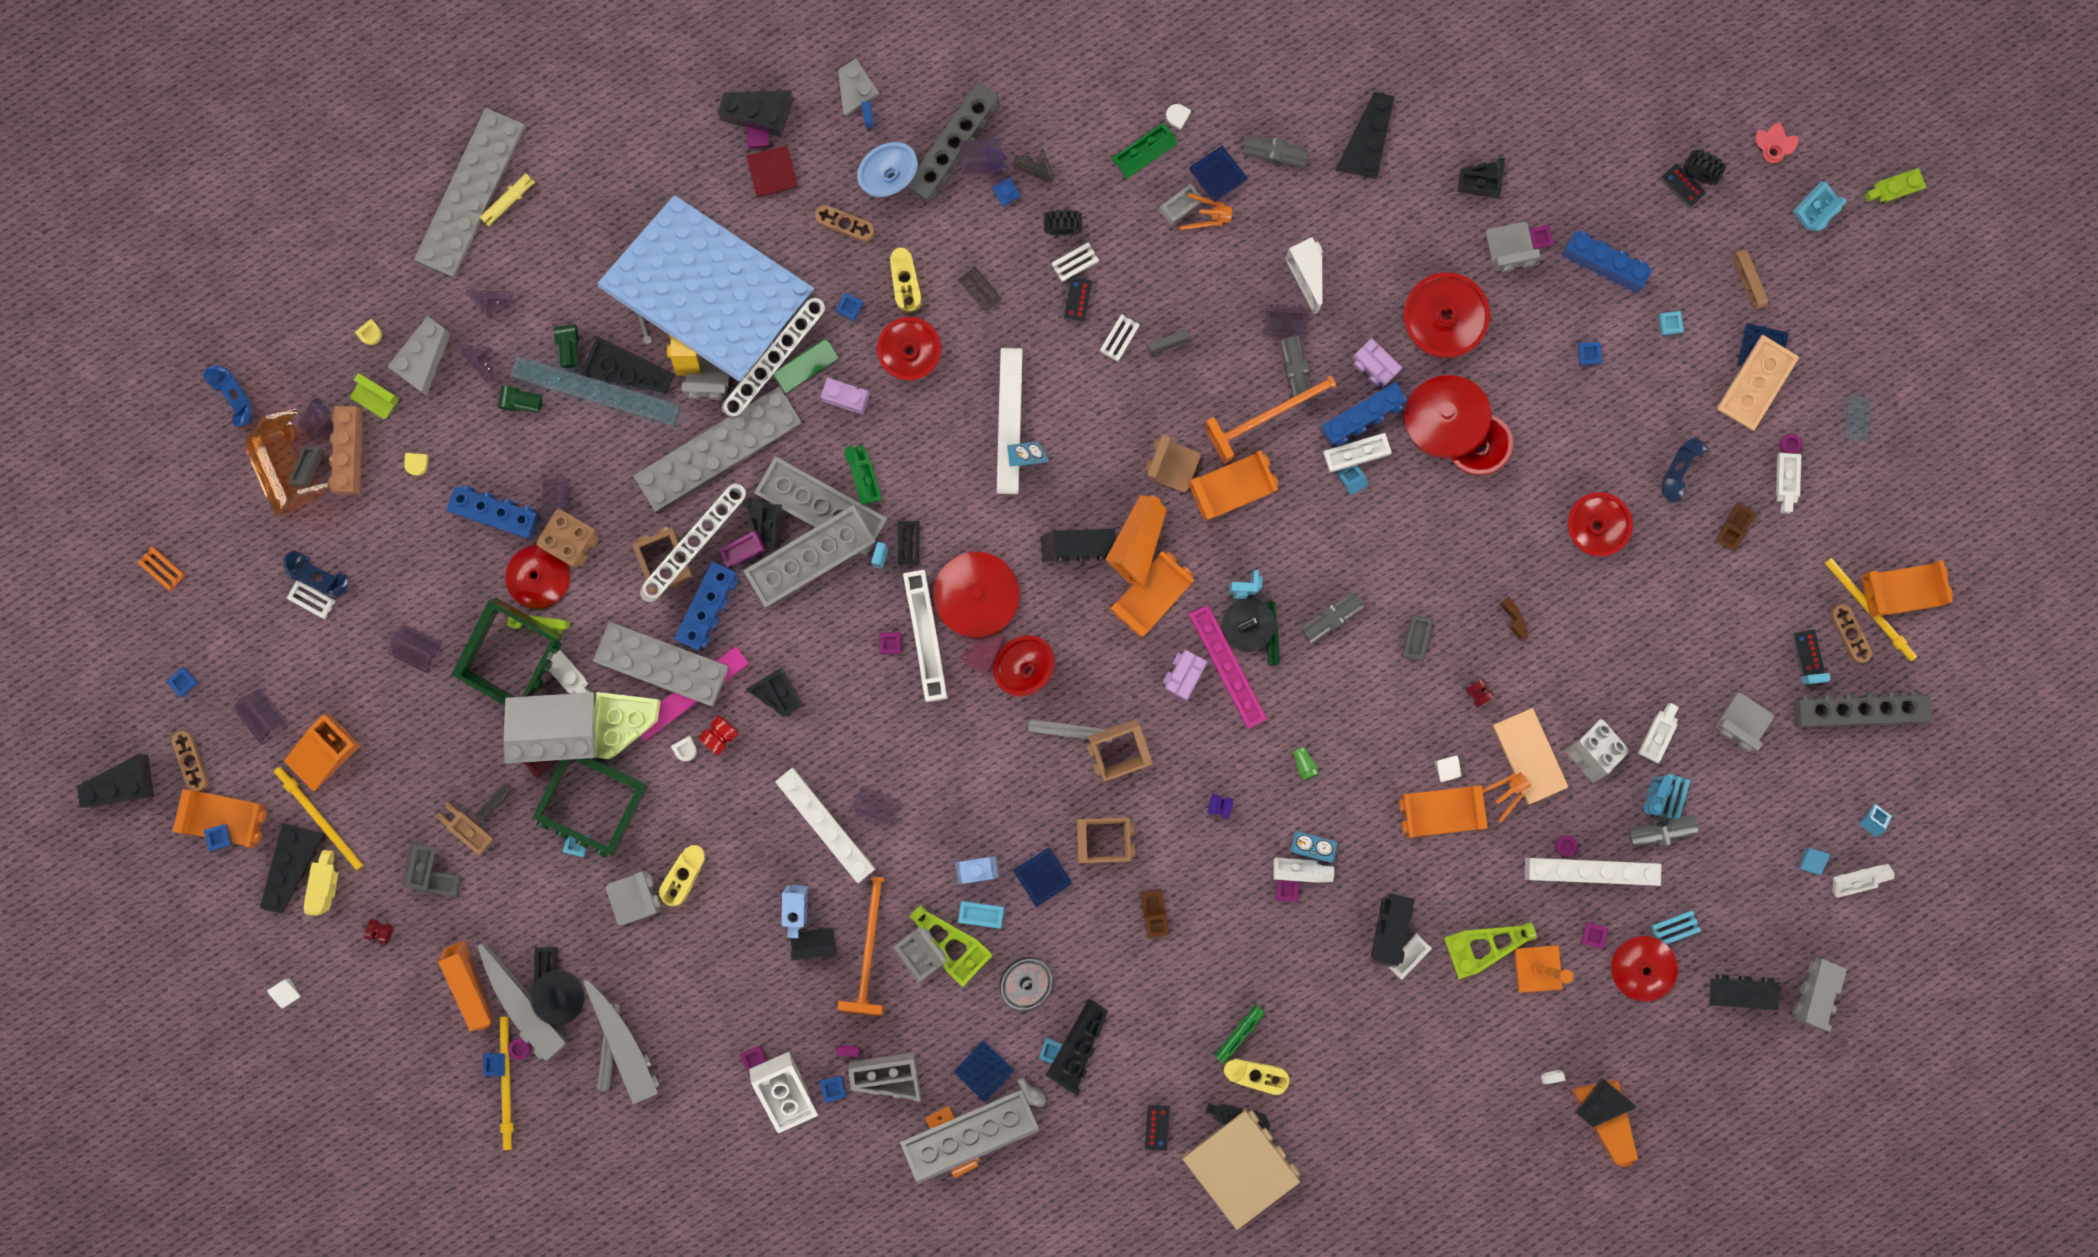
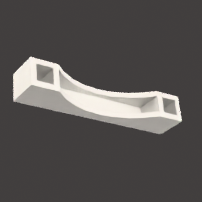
[903,570,948,703]
[775,768,876,883]
[1525,858,1661,886]

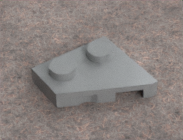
[838,59,879,117]

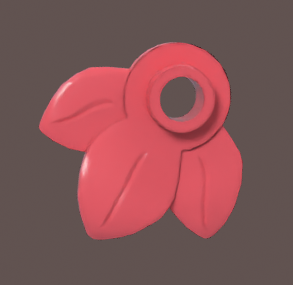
[1756,122,1798,164]

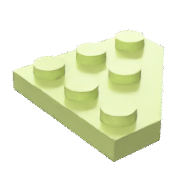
[595,692,661,759]

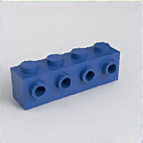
[1561,231,1652,293]
[1319,382,1407,447]
[446,485,540,540]
[674,561,739,651]

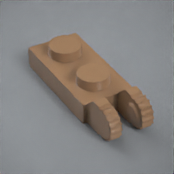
[436,802,495,856]

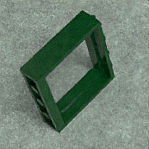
[451,597,563,706]
[532,758,648,858]

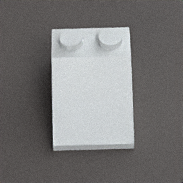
[1285,237,1323,314]
[749,1052,818,1133]

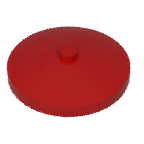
[1403,272,1490,358]
[1404,375,1491,458]
[933,552,1019,638]

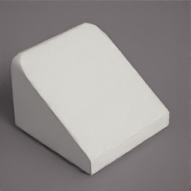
[1434,755,1461,782]
[267,978,301,1009]

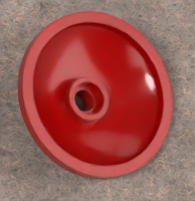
[877,317,941,381]
[1451,415,1513,475]
[1567,492,1633,557]
[505,545,570,609]
[993,635,1055,697]
[1611,936,1678,1001]

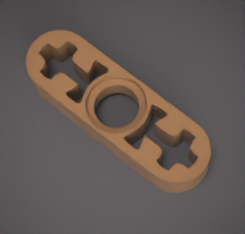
[815,205,874,242]
[1732,249,1768,310]
[1830,605,1872,663]
[172,731,209,791]

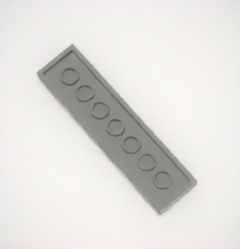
[414,108,525,278]
[633,387,802,513]

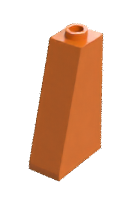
[1105,495,1167,586]
[438,940,493,1032]
[1572,1079,1638,1167]

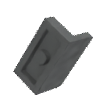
[401,842,436,890]

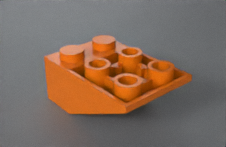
[284,714,361,792]

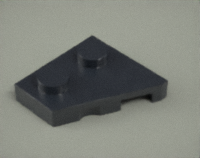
[1457,158,1505,199]
[743,500,782,548]
[746,668,804,717]
[1574,1078,1636,1127]

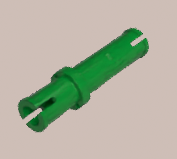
[1214,1004,1266,1064]

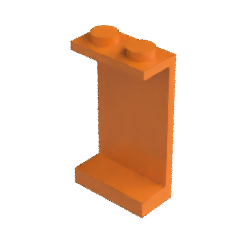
[1188,451,1279,522]
[1110,551,1194,639]
[1861,560,1953,618]
[1398,785,1488,838]
[172,789,267,848]

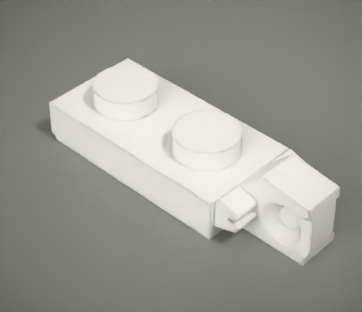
[1776,453,1801,514]
[549,650,590,694]
[1638,703,1679,763]
[1273,858,1334,883]
[1833,864,1894,898]

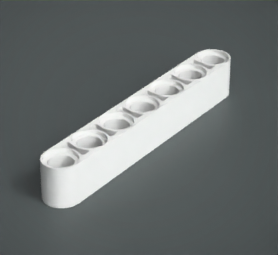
[722,298,825,416]
[997,348,1022,494]
[640,484,746,602]

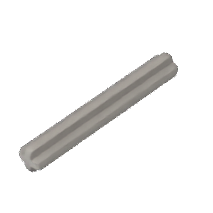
[1028,719,1113,742]
[597,1003,620,1091]

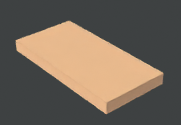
[1716,335,1799,431]
[1492,708,1568,805]

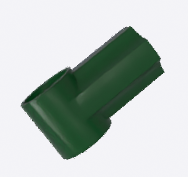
[553,324,579,368]
[497,386,543,413]

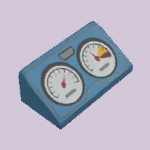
[1007,442,1049,467]
[1290,831,1337,863]

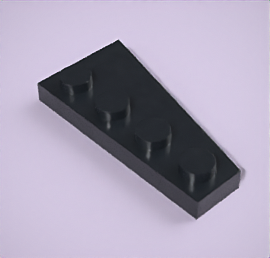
[1335,92,1395,179]
[579,337,675,393]
[260,823,326,913]
[1045,999,1108,1096]

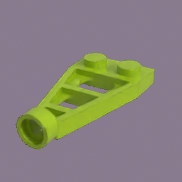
[909,904,993,987]
[1443,922,1537,979]

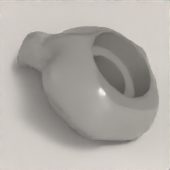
[1017,1077,1046,1107]

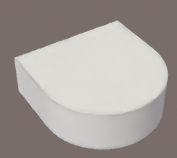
[1166,104,1191,131]
[671,736,697,761]
[1541,1070,1566,1084]

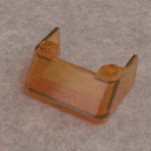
[245,409,330,515]

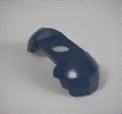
[1661,437,1709,503]
[283,550,348,596]

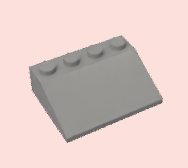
[504,693,597,763]

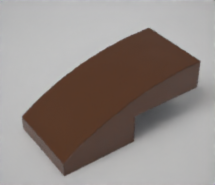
[1716,502,1757,551]
[1499,597,1528,642]
[1140,889,1169,938]

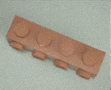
[328,406,363,495]

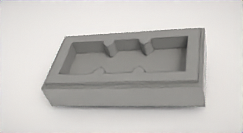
[1158,183,1202,225]

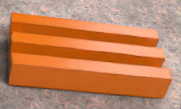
[137,546,185,591]

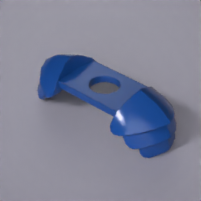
[202,366,253,427]

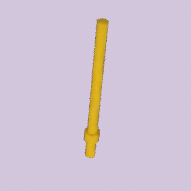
[1825,558,1917,662]
[274,766,364,870]
[500,1016,514,1150]

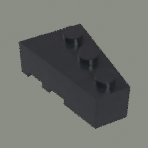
[718,90,794,138]
[1040,528,1116,563]
[77,754,154,808]
[1369,893,1415,968]
[1709,974,1780,1010]

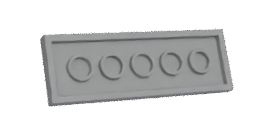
[754,456,888,556]
[743,505,876,608]
[593,622,729,707]
[900,1090,1039,1184]

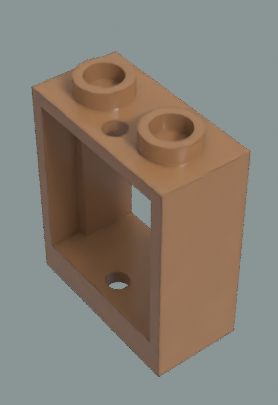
[632,527,694,594]
[1086,719,1153,782]
[1077,818,1135,863]

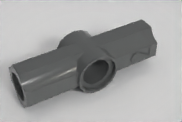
[1242,135,1309,168]
[1280,336,1313,402]
[1300,592,1364,644]
[1628,815,1699,847]

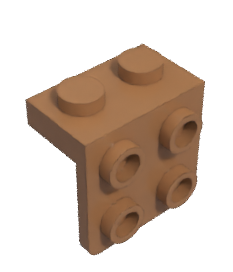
[1145,435,1200,492]
[537,509,599,569]

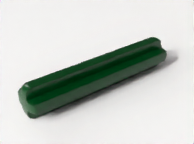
[1265,602,1280,666]

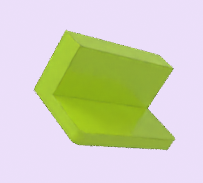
[350,373,399,420]

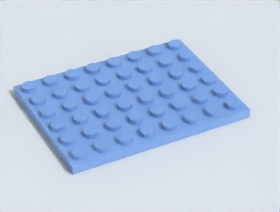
[598,195,814,382]

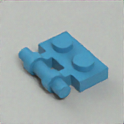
[1643,775,1673,815]

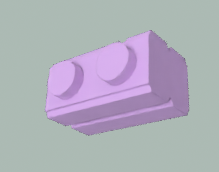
[1352,338,1403,389]
[820,378,870,415]
[1162,650,1207,701]

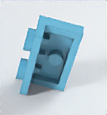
[1793,181,1847,231]
[1228,570,1262,599]

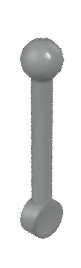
[637,314,652,344]

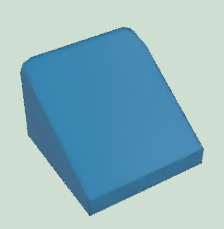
[1337,465,1368,495]
[1859,803,1892,837]
[1799,848,1830,875]
[1039,1038,1063,1064]

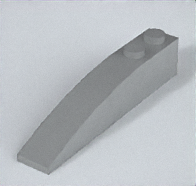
[478,943,570,1061]
[582,979,659,1104]

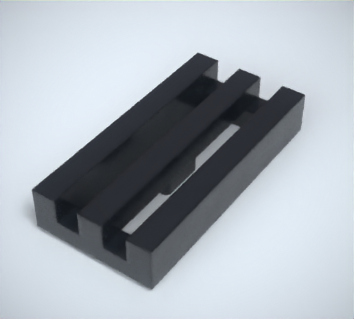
[898,521,920,564]
[534,947,558,982]

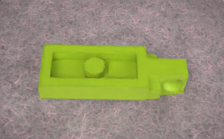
[1864,168,1926,203]
[507,615,570,633]

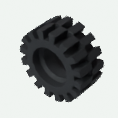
[1683,149,1726,185]
[1044,209,1082,236]

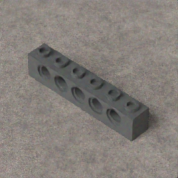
[906,82,1000,204]
[1793,692,1932,727]

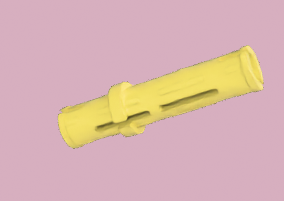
[479,173,535,226]

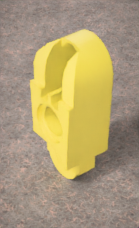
[890,248,922,314]
[659,845,706,906]
[304,850,338,916]
[1224,1058,1289,1095]

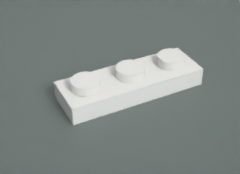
[1323,433,1392,473]

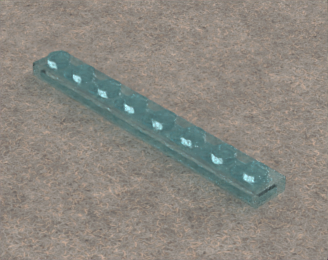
[510,356,681,427]

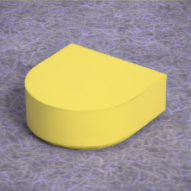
[355,319,382,345]
[404,453,429,476]

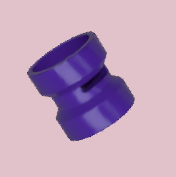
[1207,793,1233,819]

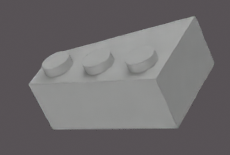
[388,316,450,397]
[1792,958,1847,1032]
[848,1052,921,1102]

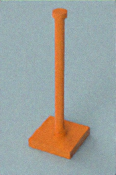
[1204,375,1337,465]
[837,876,884,1017]
[1514,945,1574,993]

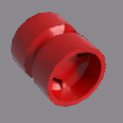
[698,715,739,756]

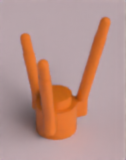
[1179,193,1232,230]
[1482,772,1531,823]

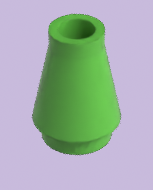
[1293,747,1319,781]

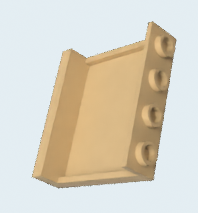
[1182,1108,1300,1230]

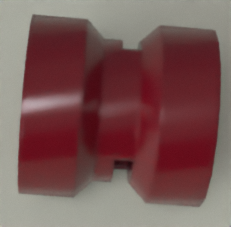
[1465,678,1495,708]
[364,918,394,946]

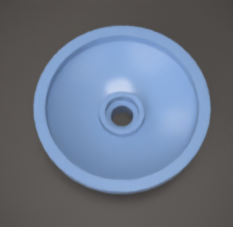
[857,142,918,197]

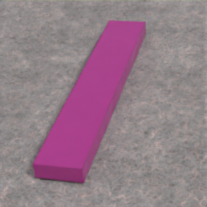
[1188,604,1267,729]
[640,646,749,741]

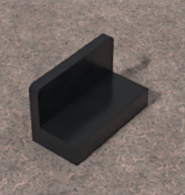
[790,928,837,961]

